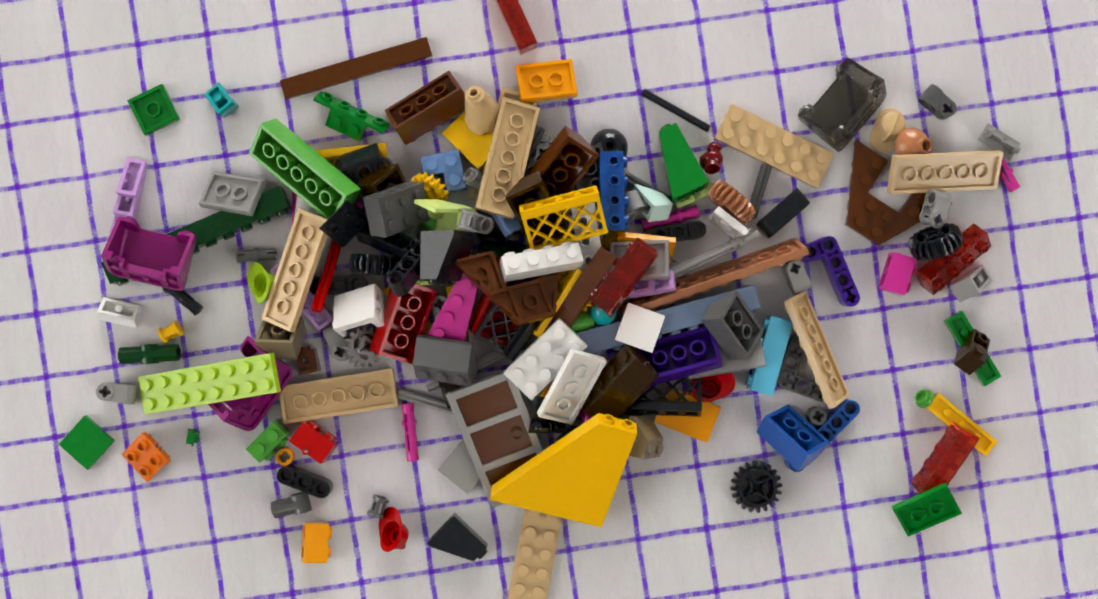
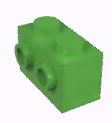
[246,419,291,463]

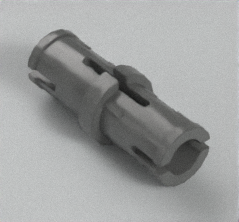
[236,247,277,263]

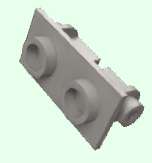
[978,123,1021,160]

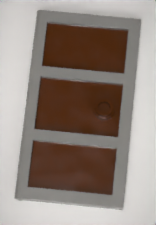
[445,371,543,508]

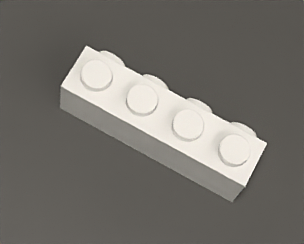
[570,202,601,271]
[499,241,584,282]

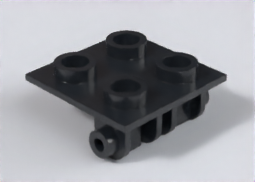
[319,200,368,248]
[528,396,571,433]

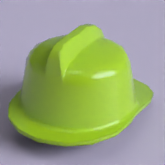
[247,262,275,304]

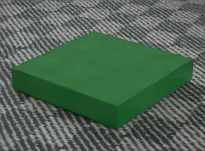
[127,84,180,136]
[58,415,115,470]

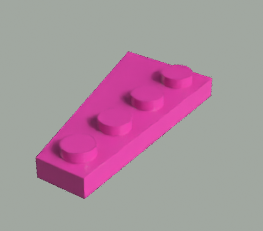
[427,273,478,341]

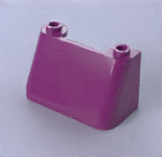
[101,216,197,291]
[208,336,293,431]

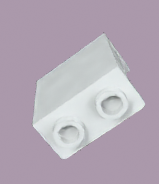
[332,284,384,337]

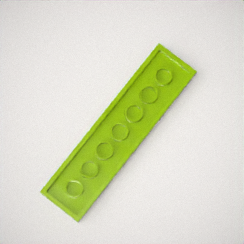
[138,352,281,415]

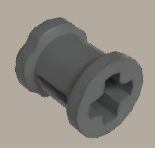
[805,406,827,425]
[367,494,389,519]

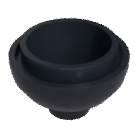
[590,129,628,156]

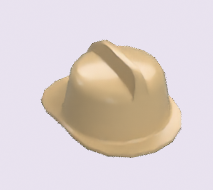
[870,108,906,153]

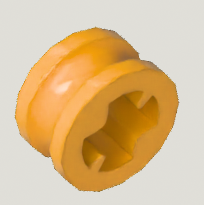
[276,447,295,466]

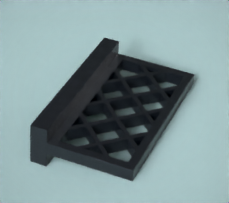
[473,278,541,361]
[624,377,702,417]

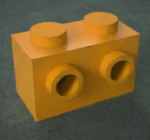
[300,522,332,563]

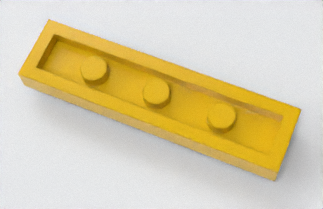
[925,393,997,457]

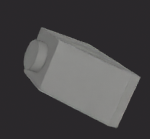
[950,264,992,302]

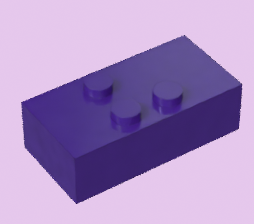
[640,326,723,387]

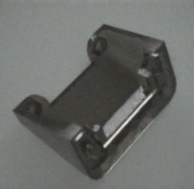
[798,57,887,152]

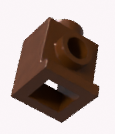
[296,345,321,375]

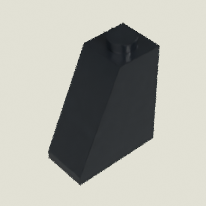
[427,513,488,562]

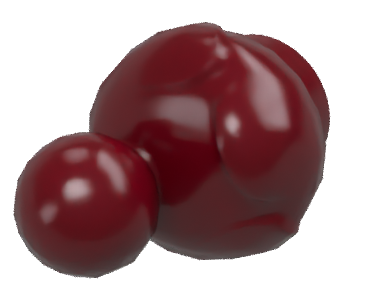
[699,142,723,174]

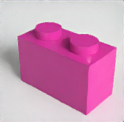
[878,252,917,296]

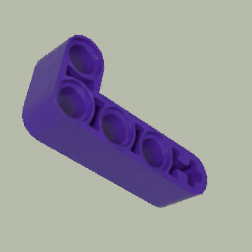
[802,236,860,307]

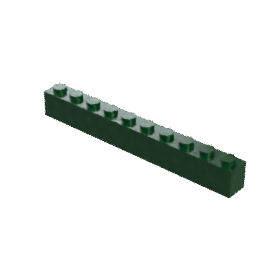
[101,186,291,286]

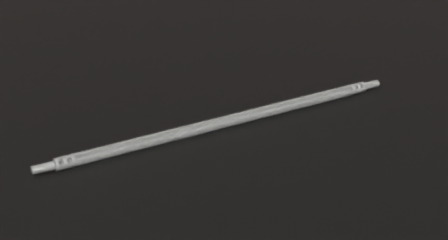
[426,230,761,392]

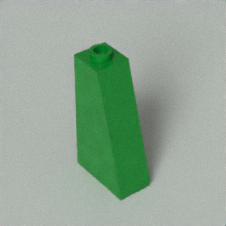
[659,123,708,204]

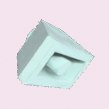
[633,184,673,222]

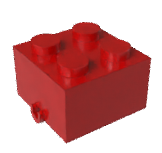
[289,420,339,464]

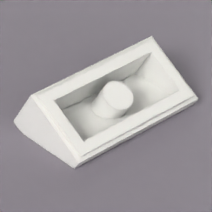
[97,297,142,328]

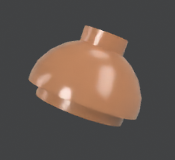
[895,128,932,155]

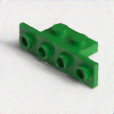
[313,92,390,142]

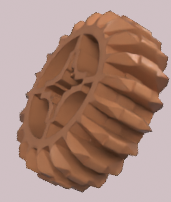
[707,180,756,225]

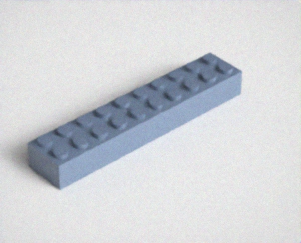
[576,285,761,355]

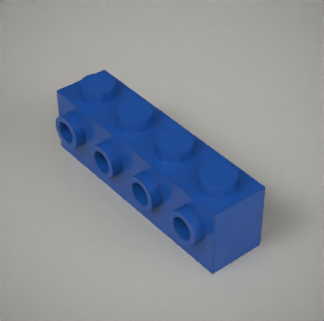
[599,151,629,232]

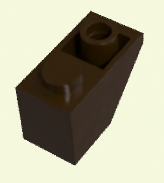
[954,329,990,375]

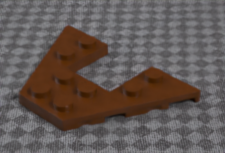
[845,140,952,246]
[454,234,563,326]

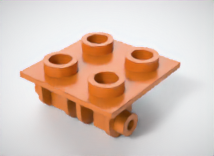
[122,432,171,482]

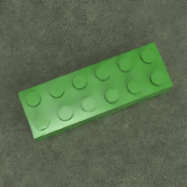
[249,119,361,219]

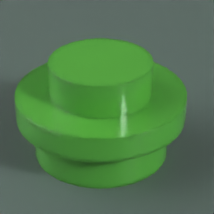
[914,389,934,408]

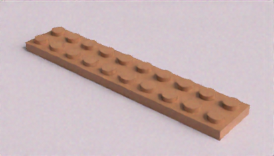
[618,238,809,314]

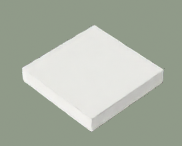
[707,206,750,239]
[615,303,665,353]

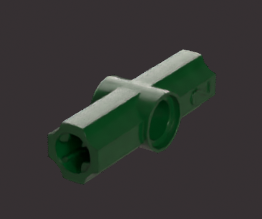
[117,344,181,364]

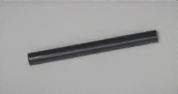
[641,89,711,132]

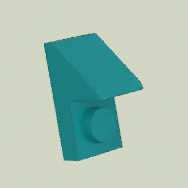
[204,82,239,118]

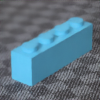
[746,316,792,396]

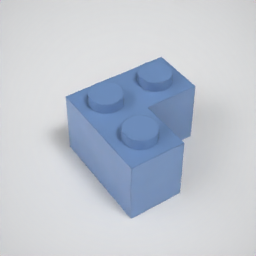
[421,150,468,194]

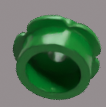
[186,428,200,447]

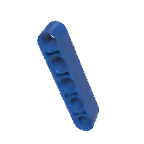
[784,399,860,472]

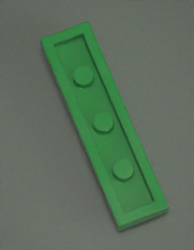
[944,311,1002,386]

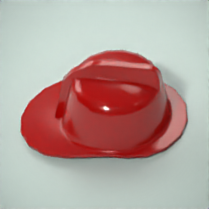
[690,373,736,402]
[379,507,409,552]

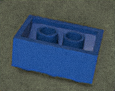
[757,404,831,471]

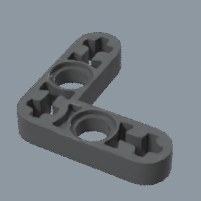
[776,336,824,402]

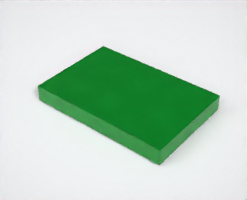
[892,483,962,537]

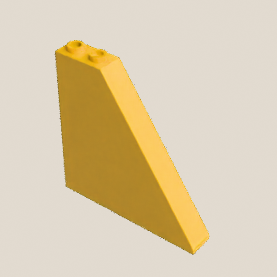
[490,413,637,528]

